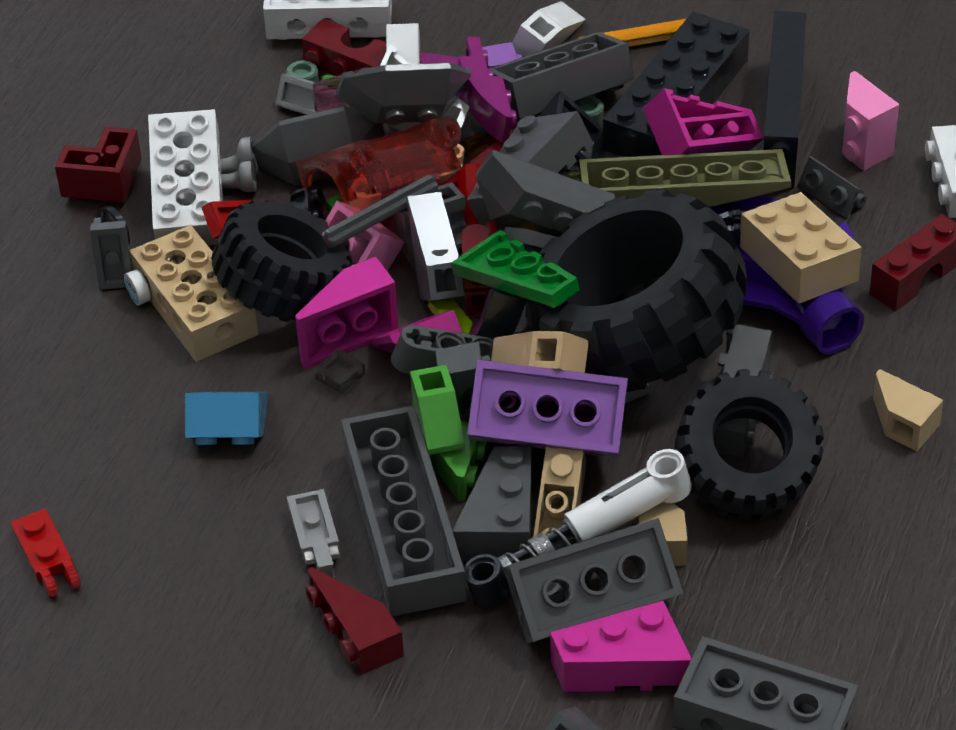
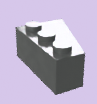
[452,446,532,562]

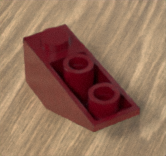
[305,567,404,675]

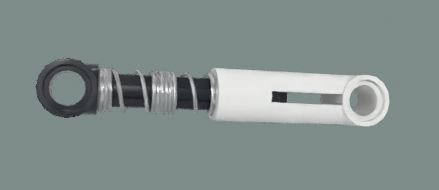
[464,449,692,609]

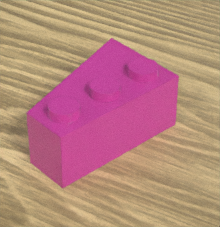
[642,88,764,155]

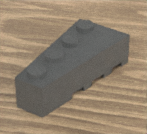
[467,111,593,231]

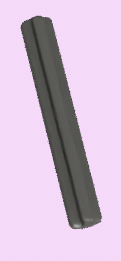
[322,175,438,248]

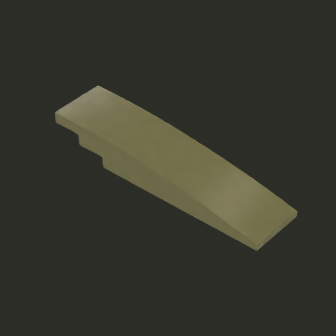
[558,149,791,207]

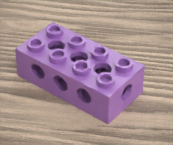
[467,360,628,459]

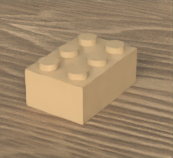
[740,192,862,303]

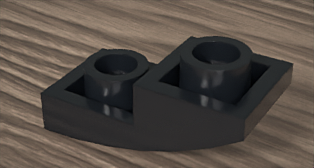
[469,288,527,338]

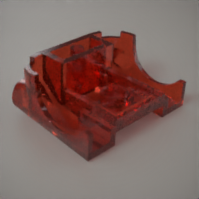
[295,116,462,203]

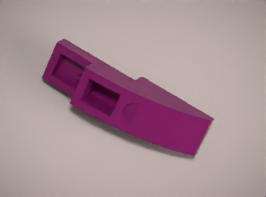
[458,37,517,143]

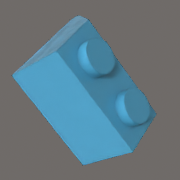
[185,392,268,445]

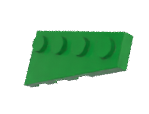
[451,229,580,308]

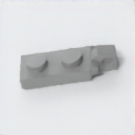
[287,489,340,579]

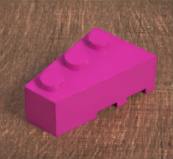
[550,601,692,692]

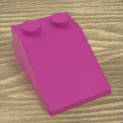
[295,257,399,370]

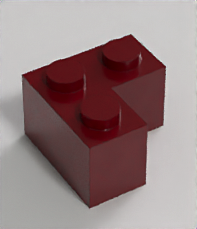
[55,127,142,203]

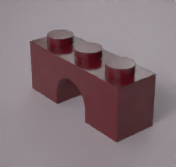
[302,19,386,77]
[869,214,956,311]

